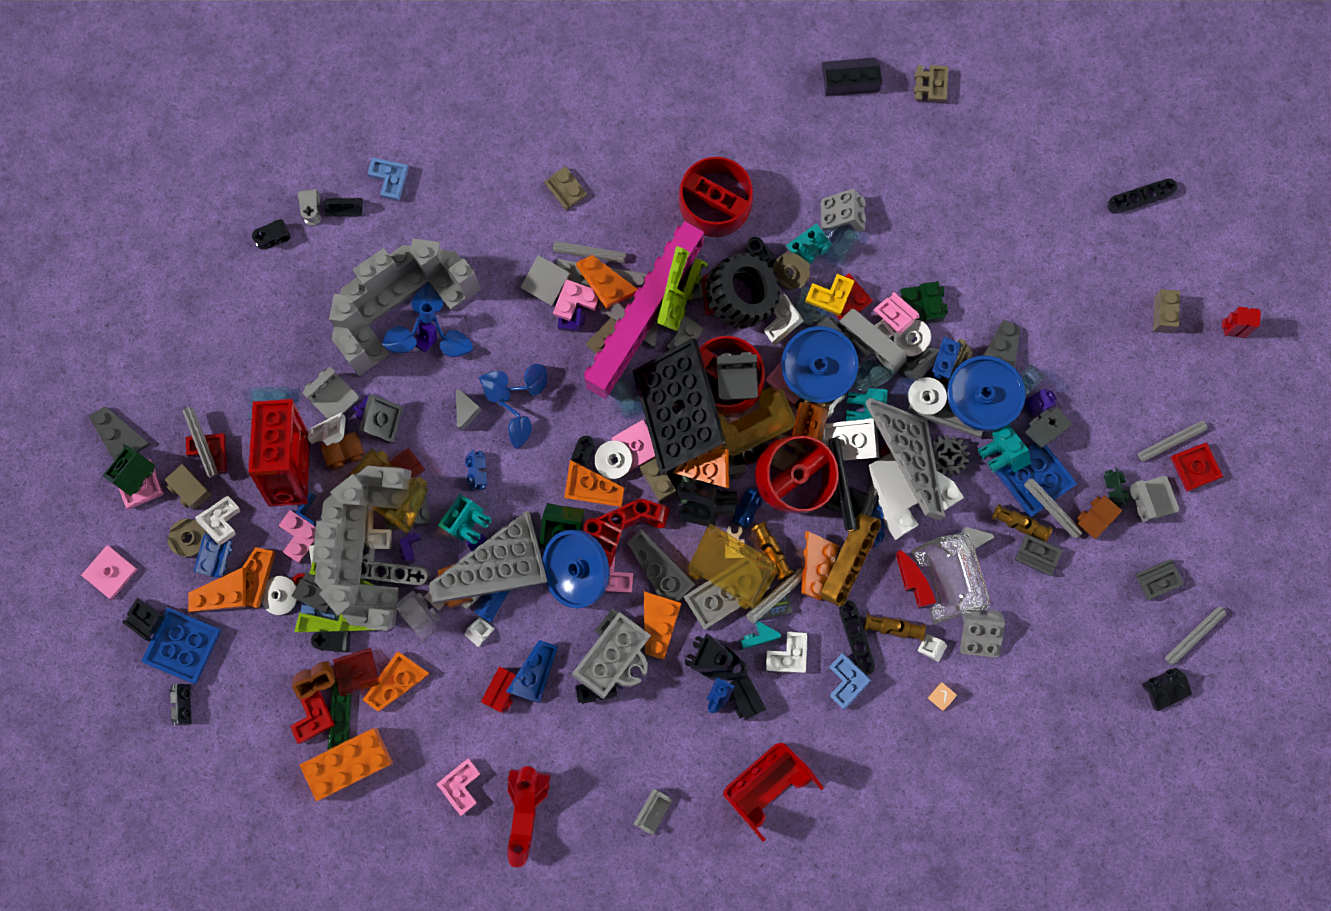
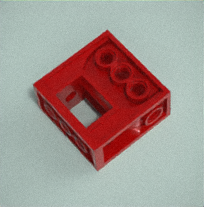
[248,399,310,507]

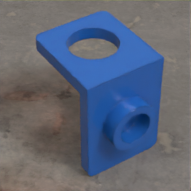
[296,492,317,527]

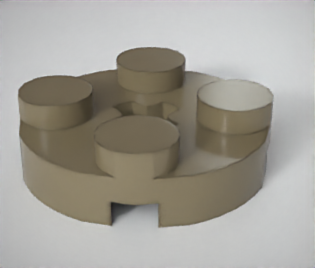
[773,251,810,290]
[168,519,208,558]

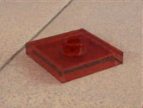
[333,648,380,696]

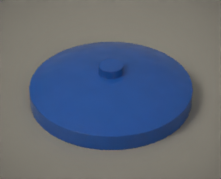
[781,326,858,403]
[947,356,1025,431]
[542,529,609,609]

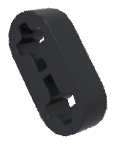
[571,436,595,468]

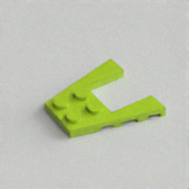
[657,246,708,331]
[294,562,374,632]

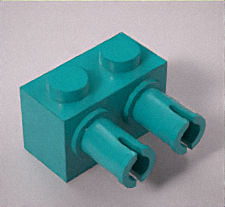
[786,223,833,264]
[845,388,888,432]
[978,425,1031,473]
[438,493,491,544]

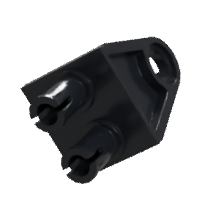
[677,480,738,528]
[685,634,748,680]

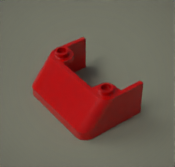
[723,743,824,842]

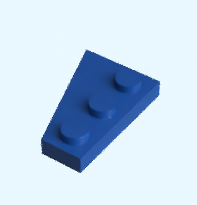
[506,640,558,703]

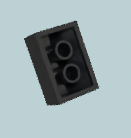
[822,57,882,96]

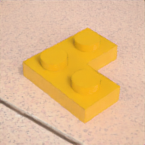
[805,274,854,316]

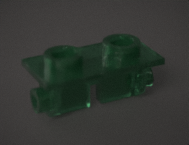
[1104,467,1130,508]

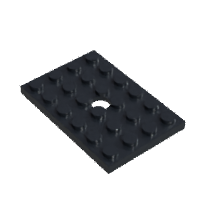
[632,338,727,475]

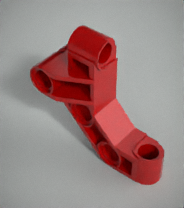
[583,499,670,568]
[507,766,551,868]

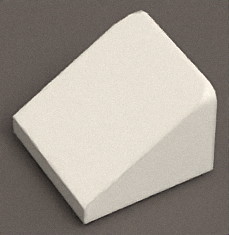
[465,617,494,647]
[917,634,947,662]

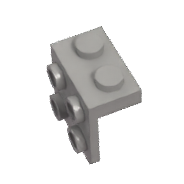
[821,188,866,232]
[302,367,359,419]
[1129,476,1179,523]
[960,607,1005,657]

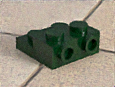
[900,281,948,323]

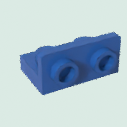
[193,534,232,578]

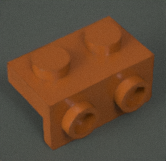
[792,402,829,441]

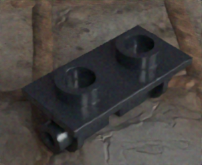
[323,198,363,216]
[170,684,192,725]
[575,684,617,705]

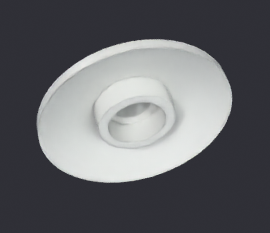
[894,320,931,356]
[908,377,947,415]
[595,441,632,479]
[262,576,297,615]

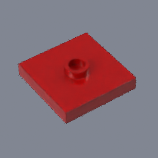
[1170,442,1224,492]

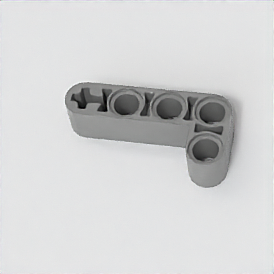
[838,309,906,377]
[361,541,431,585]

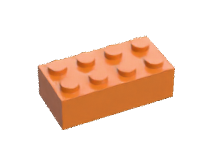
[299,727,393,801]

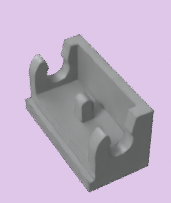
[634,789,673,835]

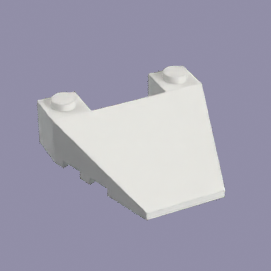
[869,453,964,540]

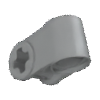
[298,189,321,226]

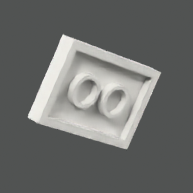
[821,419,879,461]

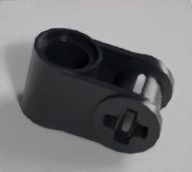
[252,219,291,250]
[746,237,776,267]
[733,432,768,466]
[311,631,351,652]

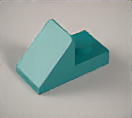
[740,621,781,650]

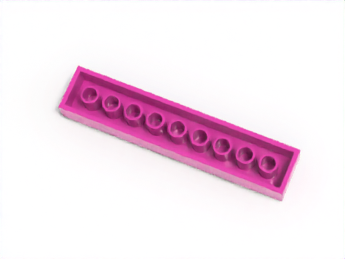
[584,221,704,400]

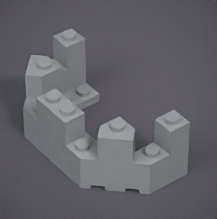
[329,239,481,376]
[312,466,411,631]

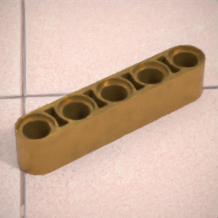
[821,513,881,607]

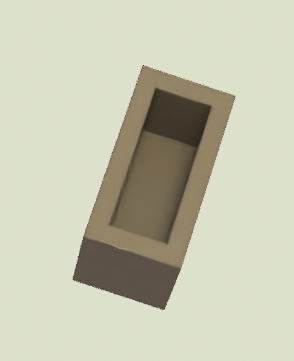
[1153,289,1180,333]
[640,458,676,504]
[164,464,213,510]

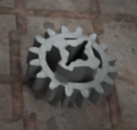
[932,435,970,477]

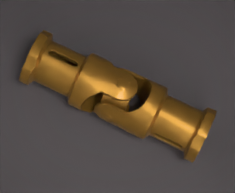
[991,503,1052,542]
[751,521,794,581]
[864,613,926,642]

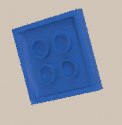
[995,443,1077,518]
[141,607,222,685]

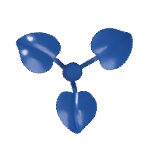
[382,283,473,357]
[479,363,547,449]

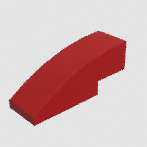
[895,550,936,608]

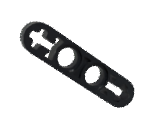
[1107,178,1178,214]
[839,600,875,675]

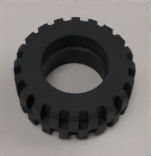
[705,252,780,329]

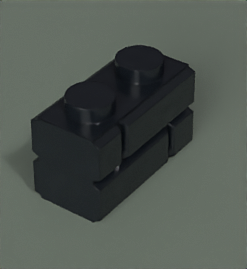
[729,674,766,721]

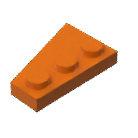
[576,255,637,309]
[673,449,729,488]
[564,460,625,507]
[801,531,840,601]
[243,547,276,609]
[188,567,246,613]
[644,591,682,660]
[363,651,430,712]

